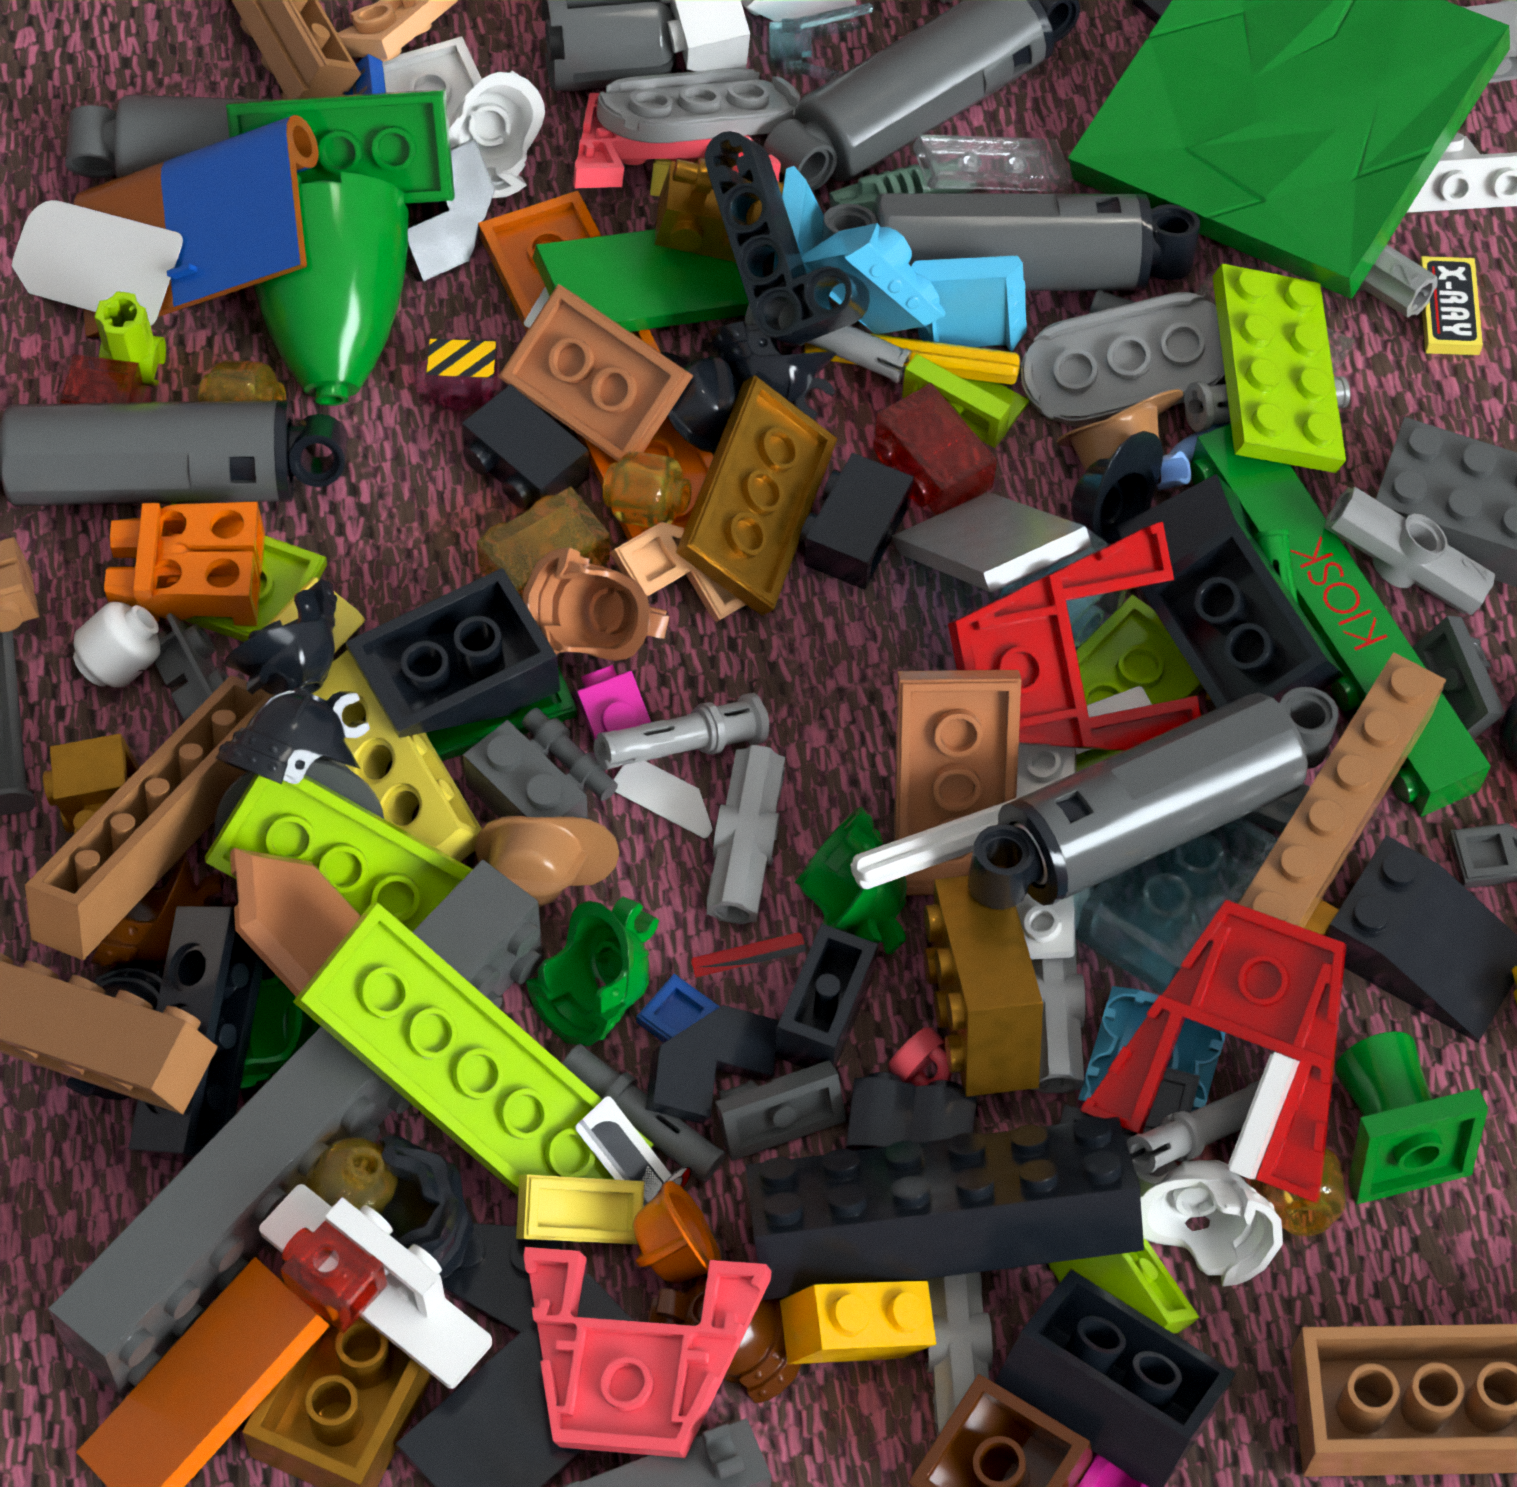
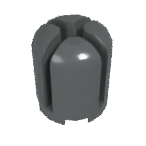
[541,0,676,92]

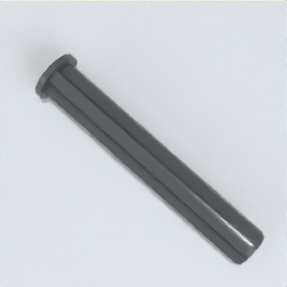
[0,630,35,815]

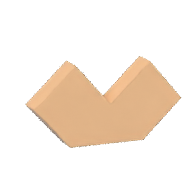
[610,522,746,622]

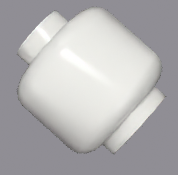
[73,602,160,687]

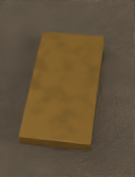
[676,375,837,616]

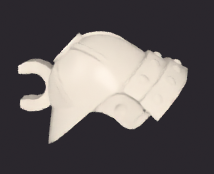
[448,71,545,198]
[1135,1160,1283,1287]

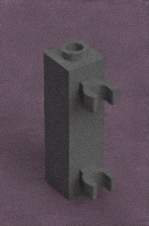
[561,1418,772,1487]

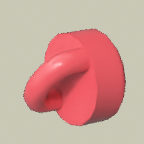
[888,1027,952,1086]

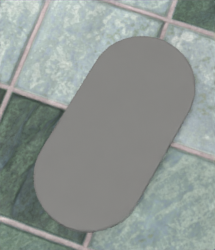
[596,68,800,143]
[1021,292,1226,426]

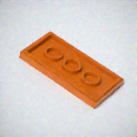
[76,1257,330,1487]

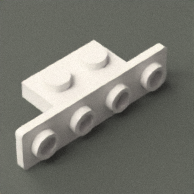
[1407,133,1517,212]
[1016,744,1094,960]
[259,1184,493,1389]

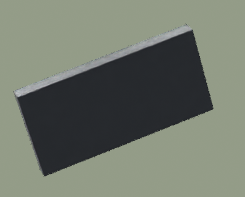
[396,1273,633,1487]

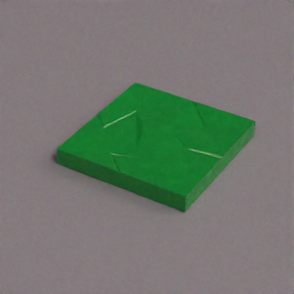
[1068,0,1510,299]

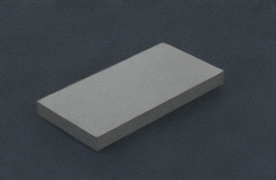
[892,492,1091,593]

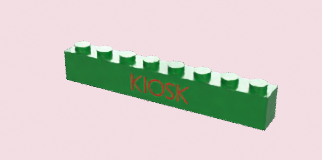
[1190,423,1491,817]

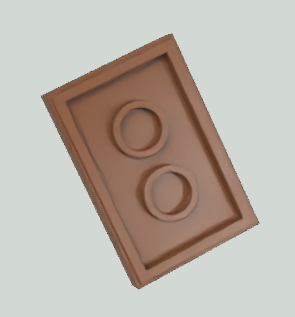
[498,284,693,469]

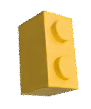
[780,1281,936,1364]

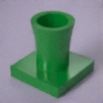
[1335,1031,1488,1205]

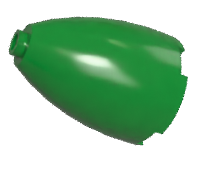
[253,172,409,406]

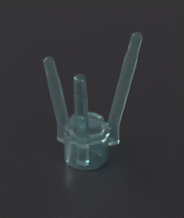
[769,3,874,80]

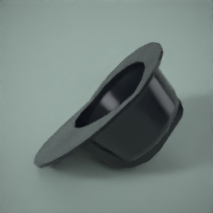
[660,352,741,453]
[1071,431,1163,551]

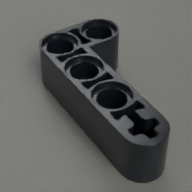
[705,131,870,345]

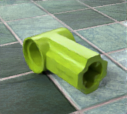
[94,291,166,386]

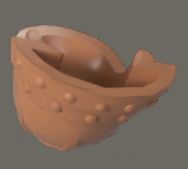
[523,547,670,661]

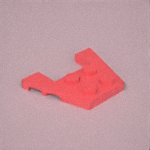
[573,93,781,188]
[523,1247,772,1458]

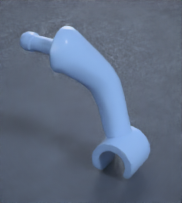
[1157,403,1230,491]

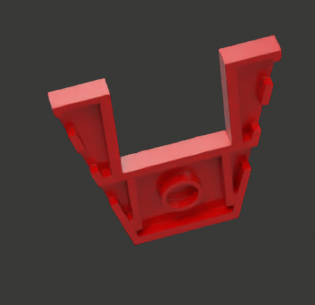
[948,522,1201,751]
[1081,900,1346,1203]

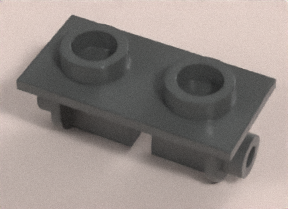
[154,613,229,722]

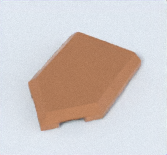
[230,848,361,997]

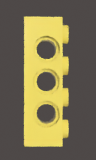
[312,650,482,862]

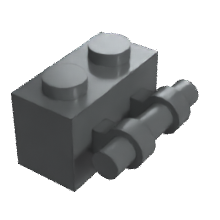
[463,708,618,819]

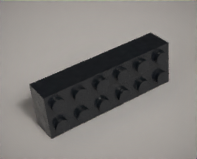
[746,1117,1144,1300]

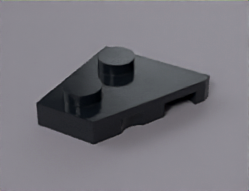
[441,1223,563,1334]

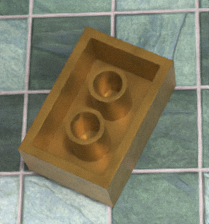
[923,875,1043,1097]
[242,1284,433,1487]

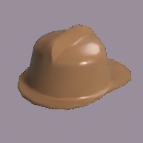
[1057,389,1183,471]
[475,816,619,907]

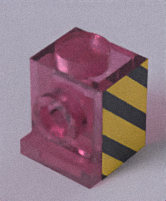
[417,339,498,411]

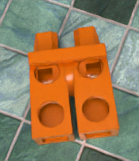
[104,502,265,626]

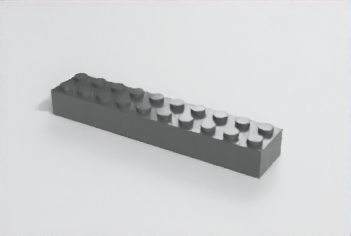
[48,859,542,1398]

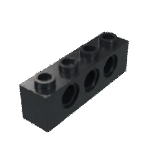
[128,906,265,1163]

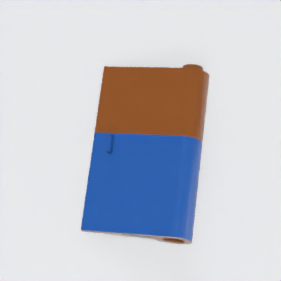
[74,115,318,337]

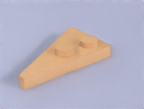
[337,0,458,62]

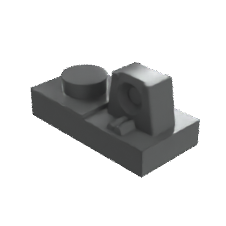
[1412,616,1505,740]
[715,1060,847,1161]

